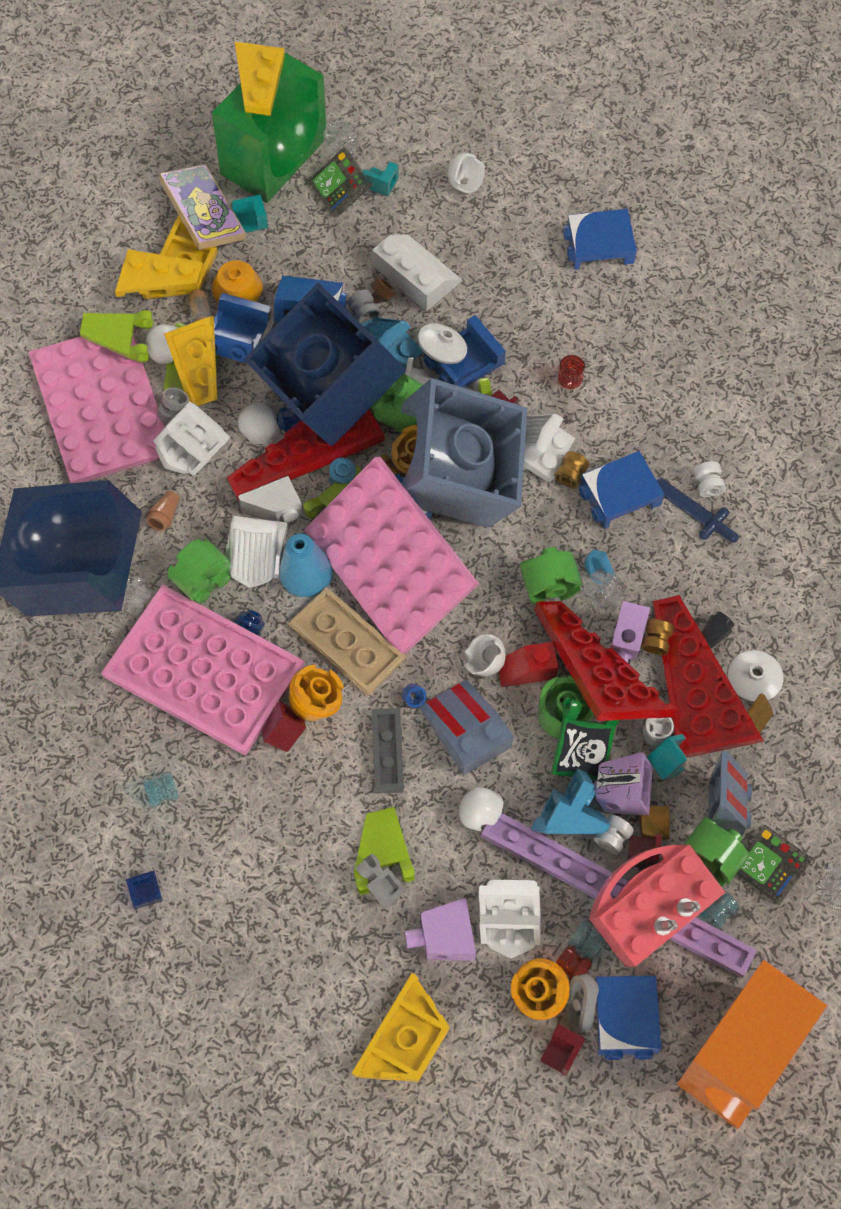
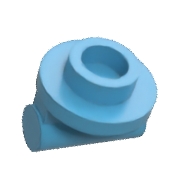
[328,458,356,485]
[585,550,614,579]

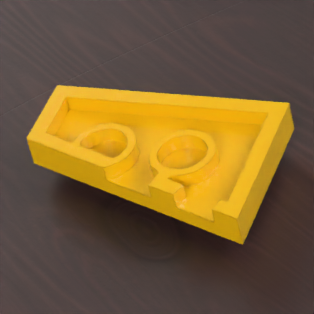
[234,41,285,116]
[115,249,203,297]
[164,316,217,406]

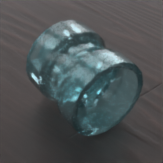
[143,771,179,808]
[700,890,740,930]
[567,920,606,962]

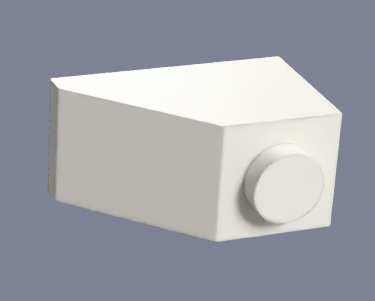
[238,476,302,522]

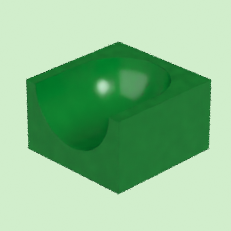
[212,53,327,203]

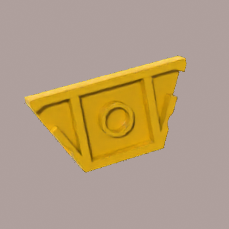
[142,215,218,299]
[352,973,450,1082]

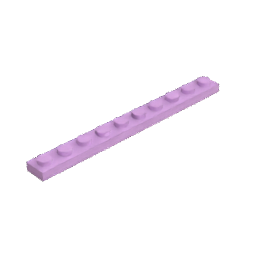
[481,813,757,979]

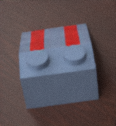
[419,679,513,775]
[708,751,752,836]

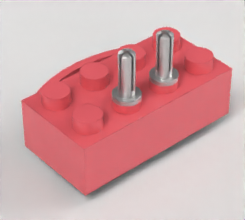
[589,844,725,967]

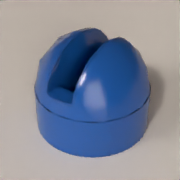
[401,683,426,708]

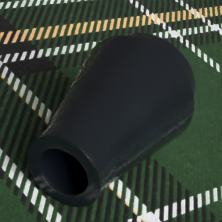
[701,611,735,649]

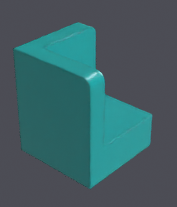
[361,161,399,197]
[231,195,268,233]
[646,734,687,780]

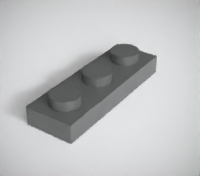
[372,708,404,794]

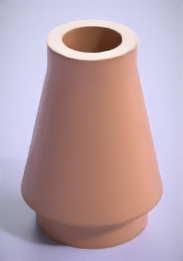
[146,491,180,531]

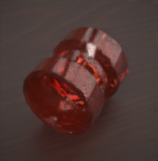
[557,355,585,390]
[556,945,594,982]

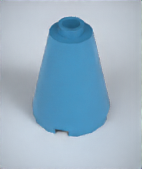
[279,534,333,598]

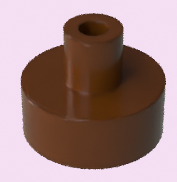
[370,276,397,303]

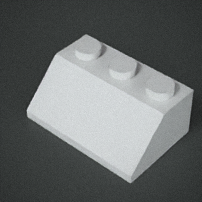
[372,235,462,311]

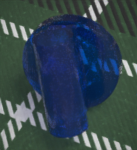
[277,407,301,432]
[233,609,265,636]

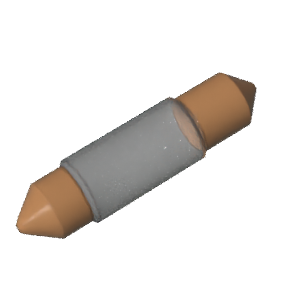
[189,290,212,323]

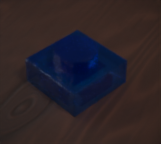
[126,871,163,910]

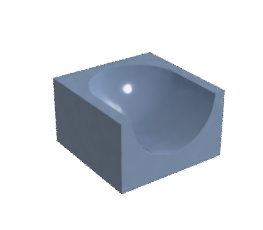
[401,378,527,527]

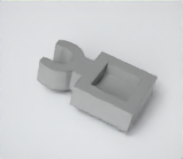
[356,854,406,909]

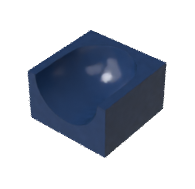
[244,283,407,446]
[0,480,142,616]

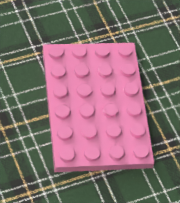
[29,336,165,483]
[304,457,479,654]
[101,584,305,756]

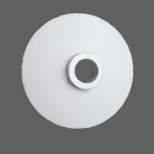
[417,324,467,364]
[728,650,783,702]

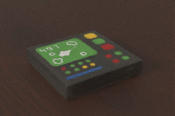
[308,147,372,218]
[736,824,813,905]

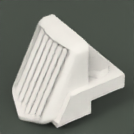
[153,401,230,476]
[523,414,575,482]
[225,516,287,588]
[479,880,541,958]

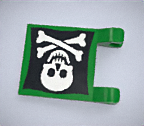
[551,697,620,780]

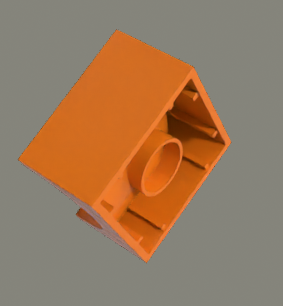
[677,960,828,1129]

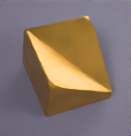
[638,806,670,840]

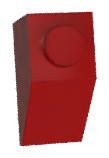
[498,642,558,687]

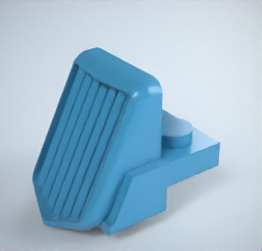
[362,317,423,368]
[531,768,610,834]

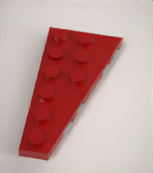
[227,409,385,502]
[653,595,765,758]
[534,601,677,721]

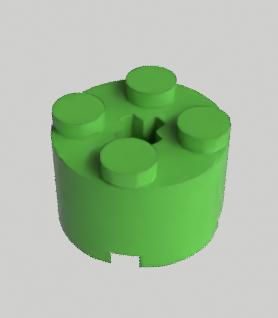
[370,374,423,433]
[167,538,231,604]
[520,547,583,605]
[537,675,594,739]
[684,817,749,886]

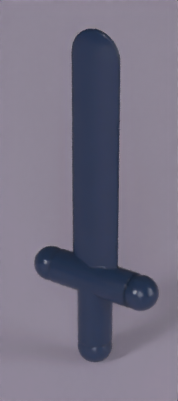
[656,477,739,543]

